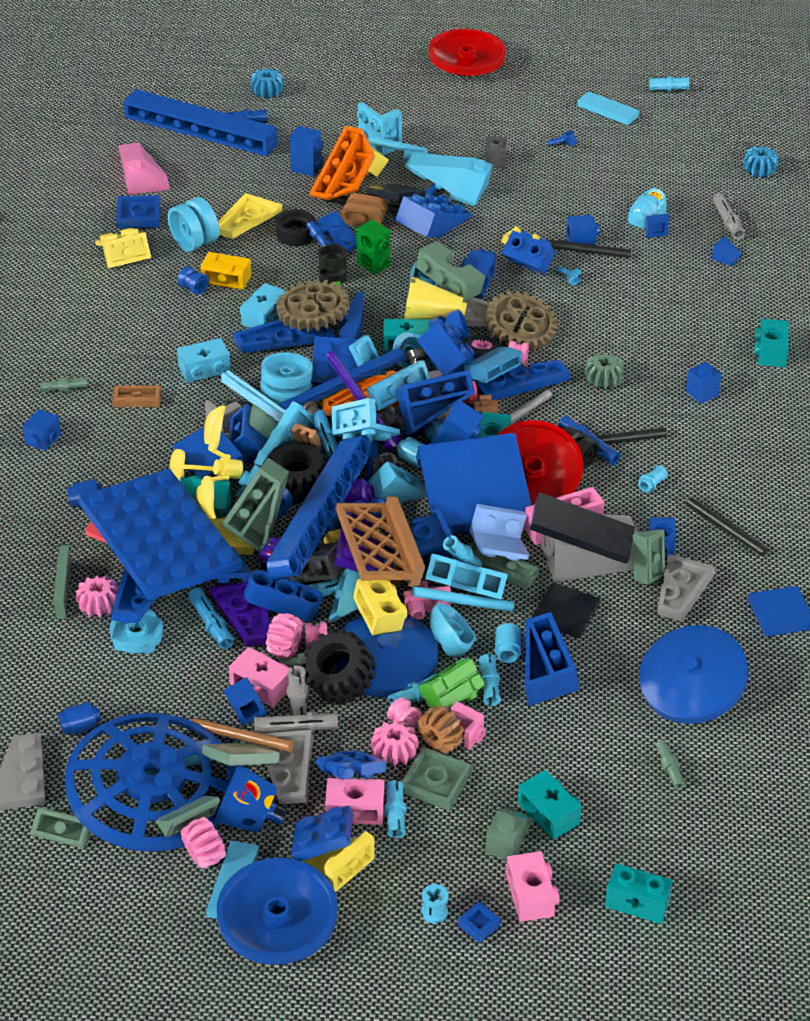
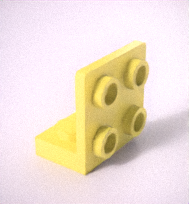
[95,228,151,268]
[302,831,375,892]

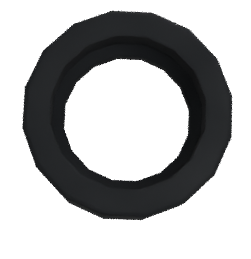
[275,209,316,246]

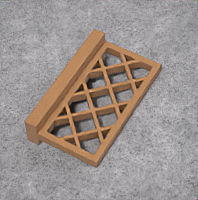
[336,497,425,587]

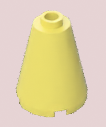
[404,277,467,320]

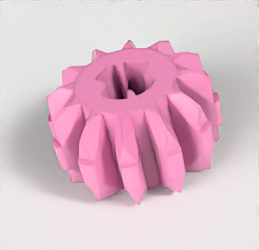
[76,575,119,618]
[265,613,304,659]
[371,719,419,767]
[181,817,225,869]

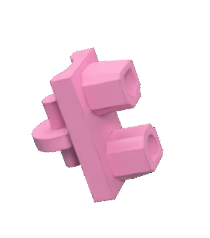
[403,580,451,620]

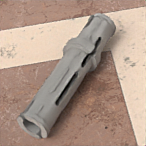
[712,193,745,240]
[254,712,338,734]

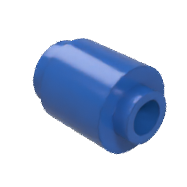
[67,479,103,508]
[58,701,101,735]

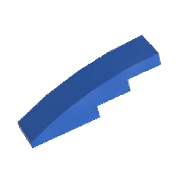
[339,291,364,339]

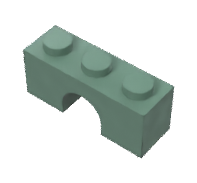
[416,241,485,302]

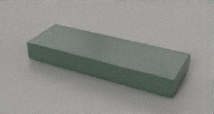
[469,540,540,590]
[53,545,72,619]

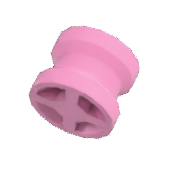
[508,341,529,366]
[305,622,327,649]
[387,697,422,728]

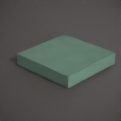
[202,743,279,766]
[401,746,473,811]

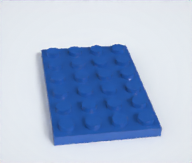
[79,468,242,600]

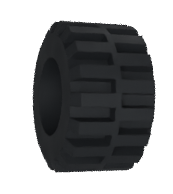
[268,442,328,505]
[302,629,376,704]

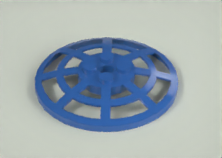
[65,713,235,852]

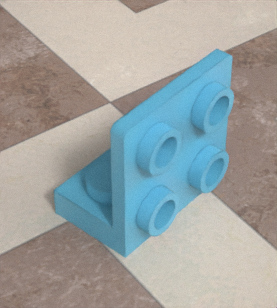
[357,102,402,155]
[332,398,400,444]

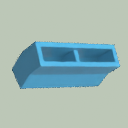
[464,347,522,383]

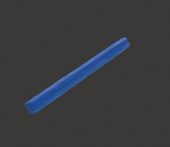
[279,348,405,410]

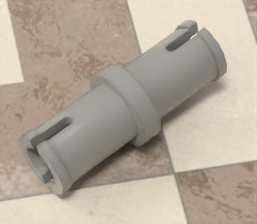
[286,666,308,715]

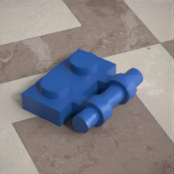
[306,211,357,253]
[316,750,386,780]

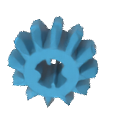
[250,68,284,98]
[743,145,779,178]

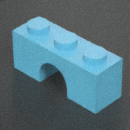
[424,554,508,600]

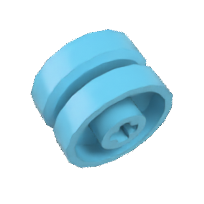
[168,197,220,252]
[260,352,313,405]

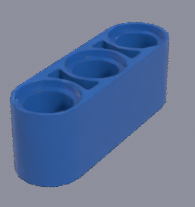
[244,570,323,622]

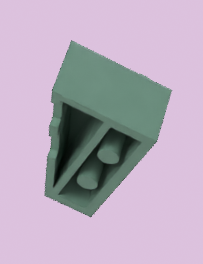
[221,458,289,552]

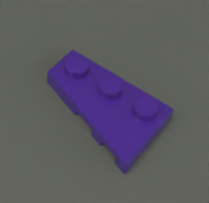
[209,582,270,647]

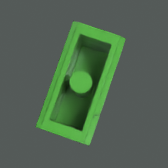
[418,658,485,712]

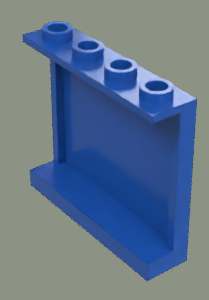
[416,433,532,536]

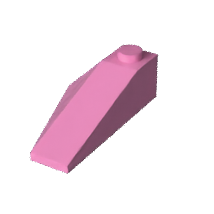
[119,143,170,194]

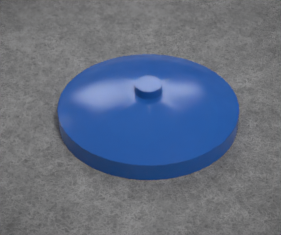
[333,615,439,698]
[639,625,749,724]
[217,858,338,965]

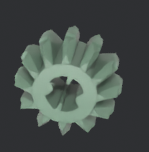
[584,352,624,390]

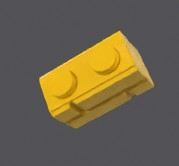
[200,252,252,290]

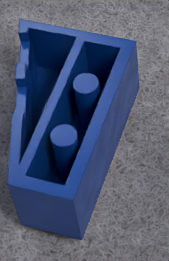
[396,370,475,436]

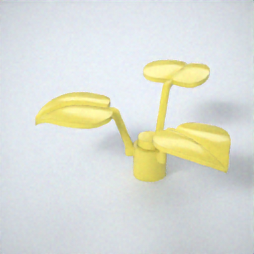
[170,405,243,520]

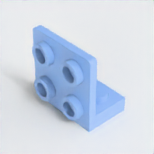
[469,504,530,561]

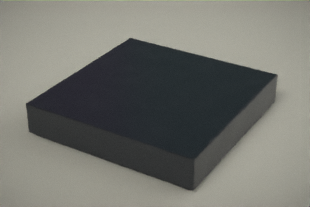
[366,183,426,202]
[532,582,600,639]

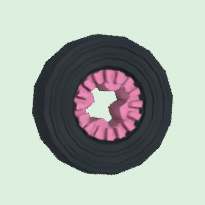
[462,335,502,359]

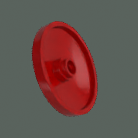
[428,29,506,76]
[497,420,583,505]

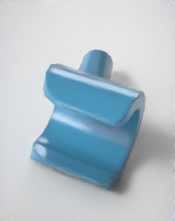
[557,266,581,286]

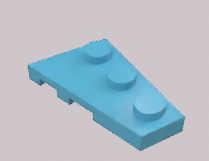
[254,401,316,467]

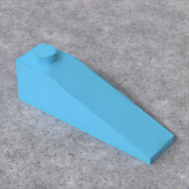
[405,153,493,207]

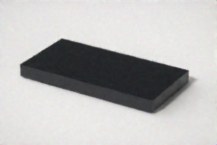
[529,492,635,564]

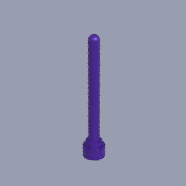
[326,351,402,452]

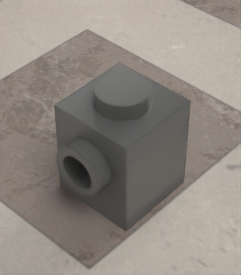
[485,137,507,168]

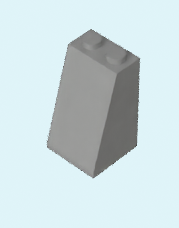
[541,513,640,582]

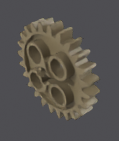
[276,279,350,332]
[485,290,558,352]

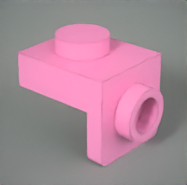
[451,701,486,750]

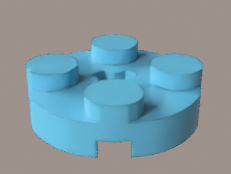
[110,609,164,654]

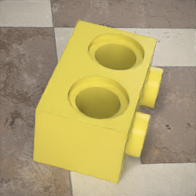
[353,579,407,636]

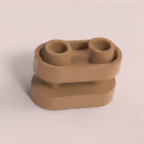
[340,193,388,226]

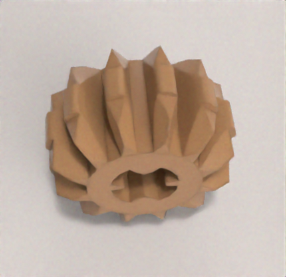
[417,705,465,754]

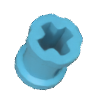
[421,884,449,924]

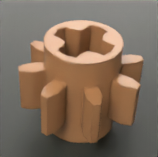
[473,395,499,414]

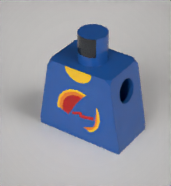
[214,765,287,833]

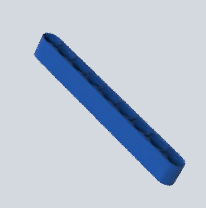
[267,435,371,580]

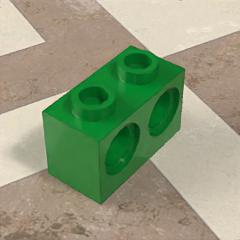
[356,219,390,275]

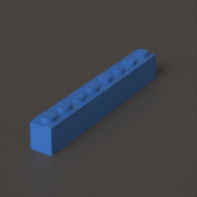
[124,89,278,156]

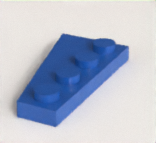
[233,320,335,353]
[472,360,570,400]
[111,568,157,624]

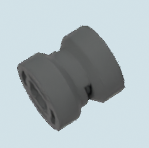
[406,348,433,371]

